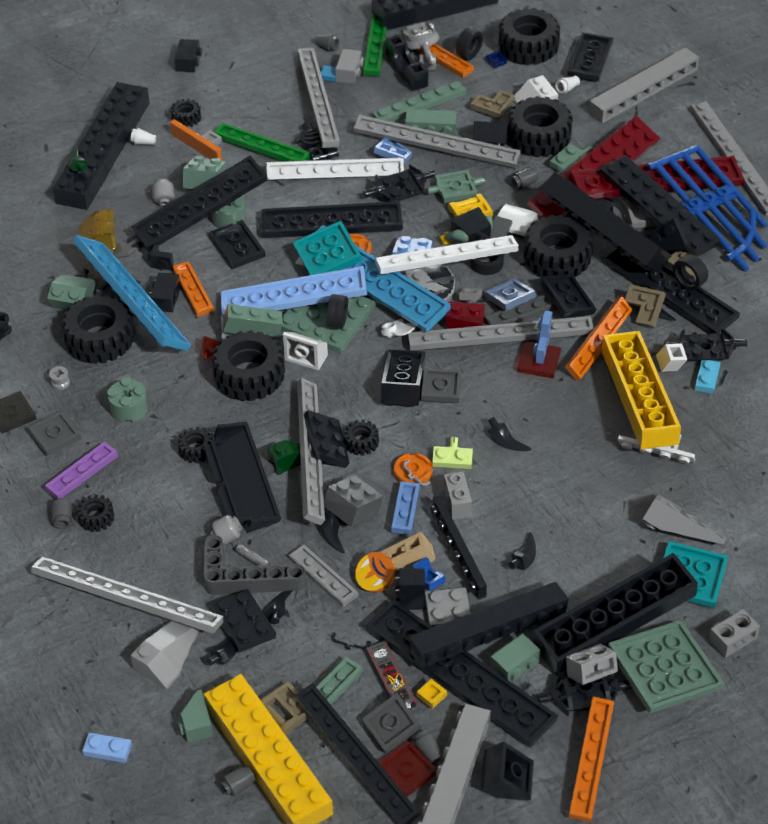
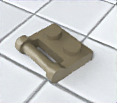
[261,681,310,735]

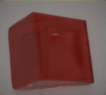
[202,336,220,358]

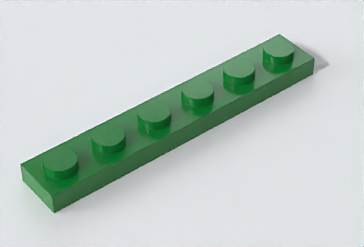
[364,13,387,76]
[214,122,310,162]

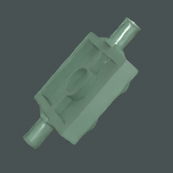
[549,143,593,175]
[427,170,485,203]

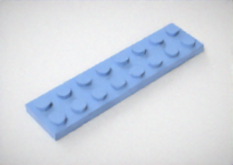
[221,266,367,316]

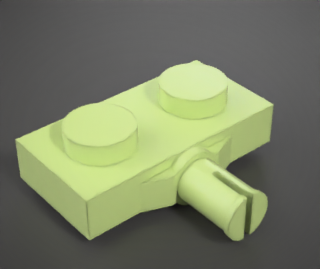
[432,437,473,469]

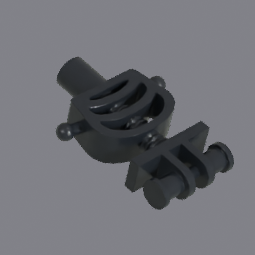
[294,122,339,161]

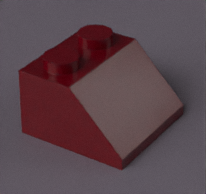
[446,302,486,329]

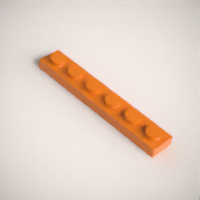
[565,296,632,381]
[568,697,614,823]

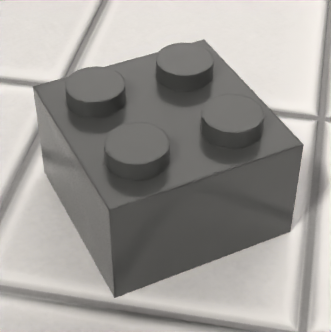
[324,475,383,527]

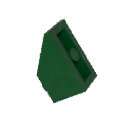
[268,440,301,475]

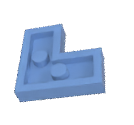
[533,311,552,364]

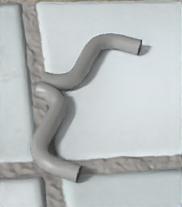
[403,460,431,486]

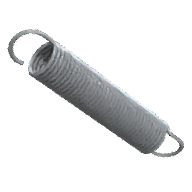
[233,543,270,565]

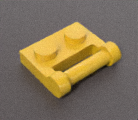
[448,194,493,217]

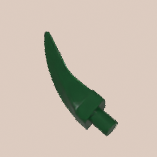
[68,147,87,171]

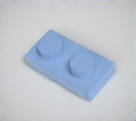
[83,733,132,763]

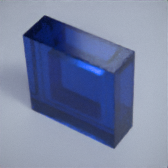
[485,50,507,69]

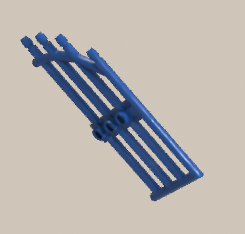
[647,145,768,272]

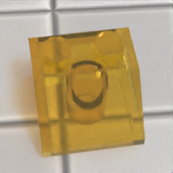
[80,209,117,249]

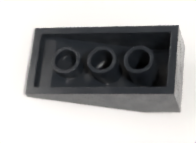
[381,349,426,407]

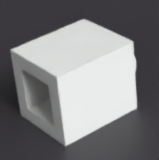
[656,343,687,372]

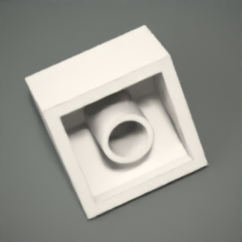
[514,75,558,104]
[283,332,328,371]

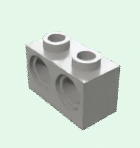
[444,472,472,520]
[709,609,760,658]
[566,644,618,685]

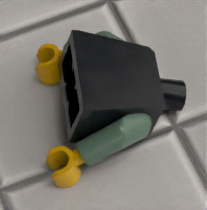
[439,207,493,245]

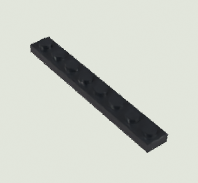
[295,683,419,824]

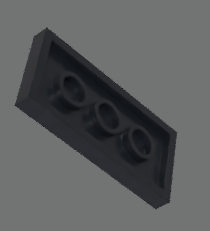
[567,32,614,82]

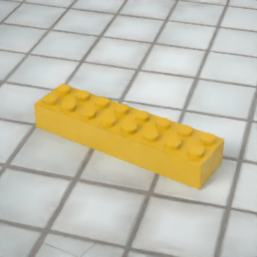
[602,331,681,449]
[204,674,333,824]

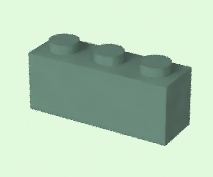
[405,109,457,136]
[223,304,283,339]

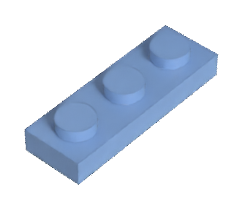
[391,481,420,535]

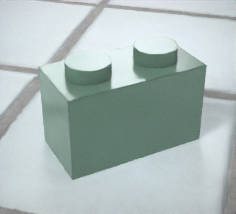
[490,634,540,682]

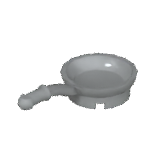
[403,22,440,66]

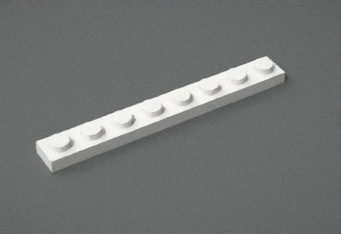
[267,158,404,180]
[375,235,518,274]

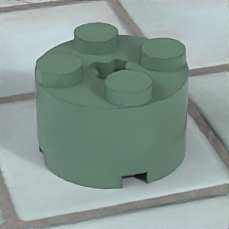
[211,196,246,228]
[107,377,148,423]

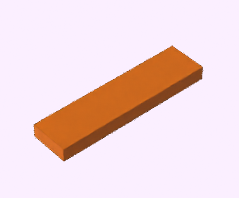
[416,44,474,78]
[170,119,222,161]
[172,261,214,317]

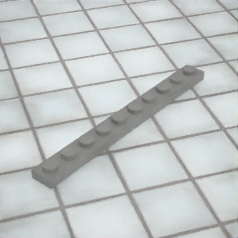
[298,48,340,148]
[691,102,768,216]
[354,115,520,168]
[408,316,594,351]
[297,378,325,525]
[31,557,223,634]

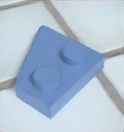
[374,138,412,164]

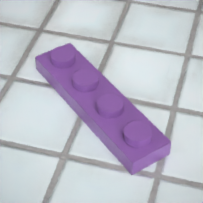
[45,441,118,499]

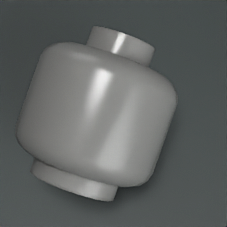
[151,179,175,206]
[211,515,242,545]

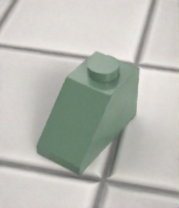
[178,690,213,743]

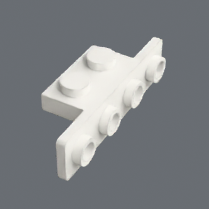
[618,434,695,464]

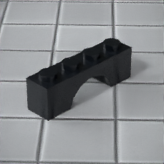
[386,34,428,91]

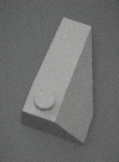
[643,494,727,544]
[131,620,200,690]

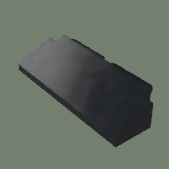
[204,421,281,533]

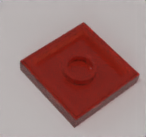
[517,341,562,379]
[379,741,437,797]

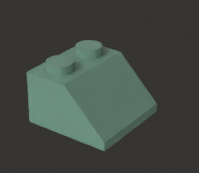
[47,274,97,310]

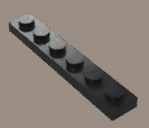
[430,495,487,600]

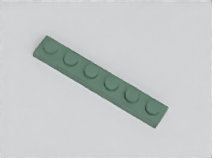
[372,81,466,122]

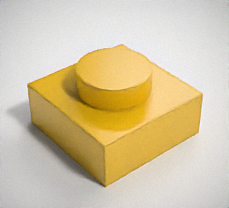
[417,679,447,709]

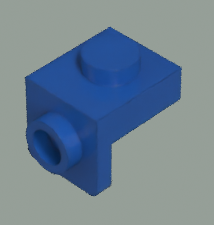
[411,557,446,591]

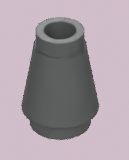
[315,35,340,51]
[414,730,442,764]

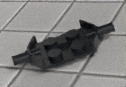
[363,164,436,202]
[664,328,747,361]
[538,673,632,716]

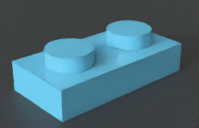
[695,360,721,394]

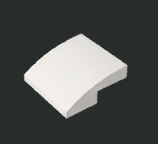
[498,204,538,236]

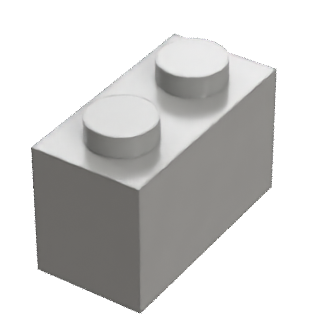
[336,49,364,84]

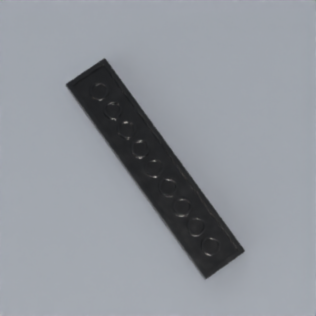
[366,599,558,748]

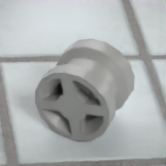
[49,366,70,390]

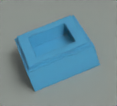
[321,65,336,82]

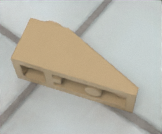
[380,532,435,571]

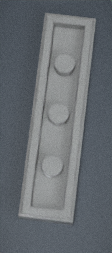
[289,544,358,607]

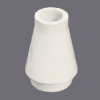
[555,76,580,94]
[131,128,156,145]

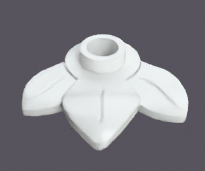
[381,319,416,338]

